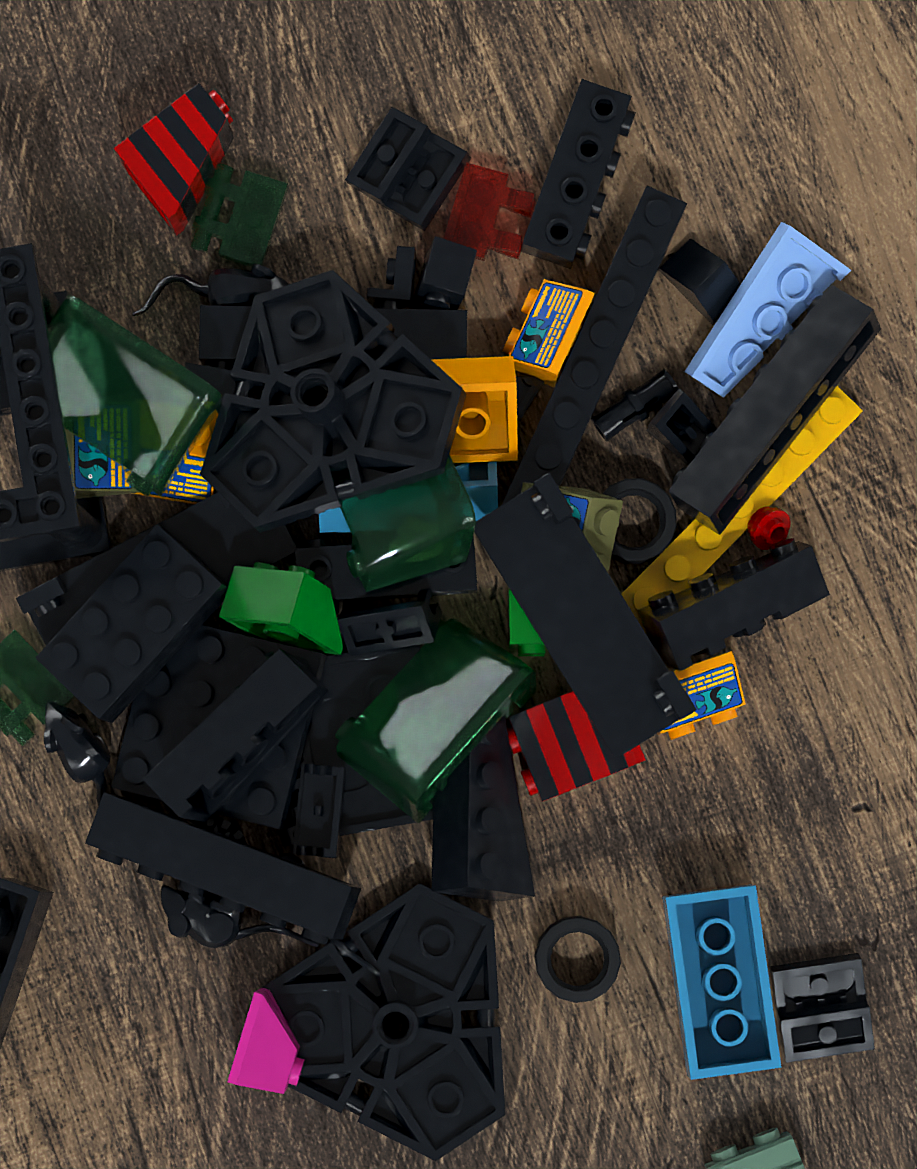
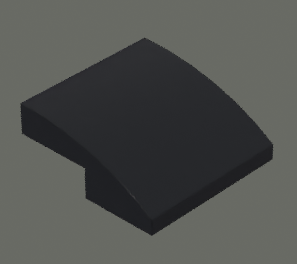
[345,107,471,231]
[770,953,875,1063]

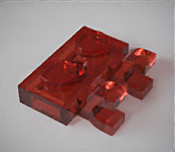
[443,162,536,261]

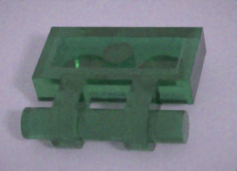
[190,163,289,267]
[0,629,75,747]

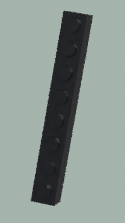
[502,186,687,505]

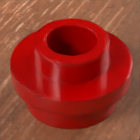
[747,506,791,550]

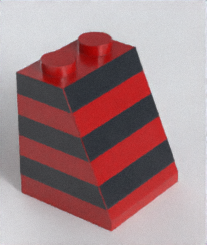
[114,83,234,236]
[507,691,646,802]

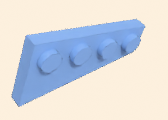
[684,222,851,397]

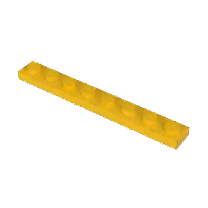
[621,386,863,633]

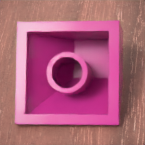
[227,987,305,1094]

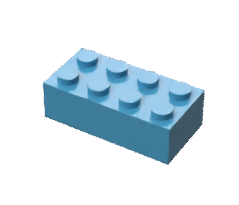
[662,884,782,1080]

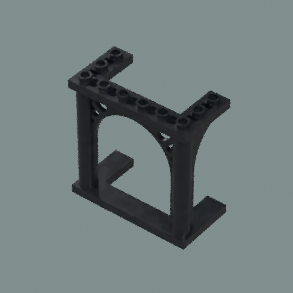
[0,243,112,572]

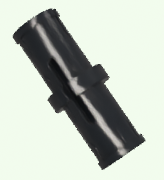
[591,369,679,442]

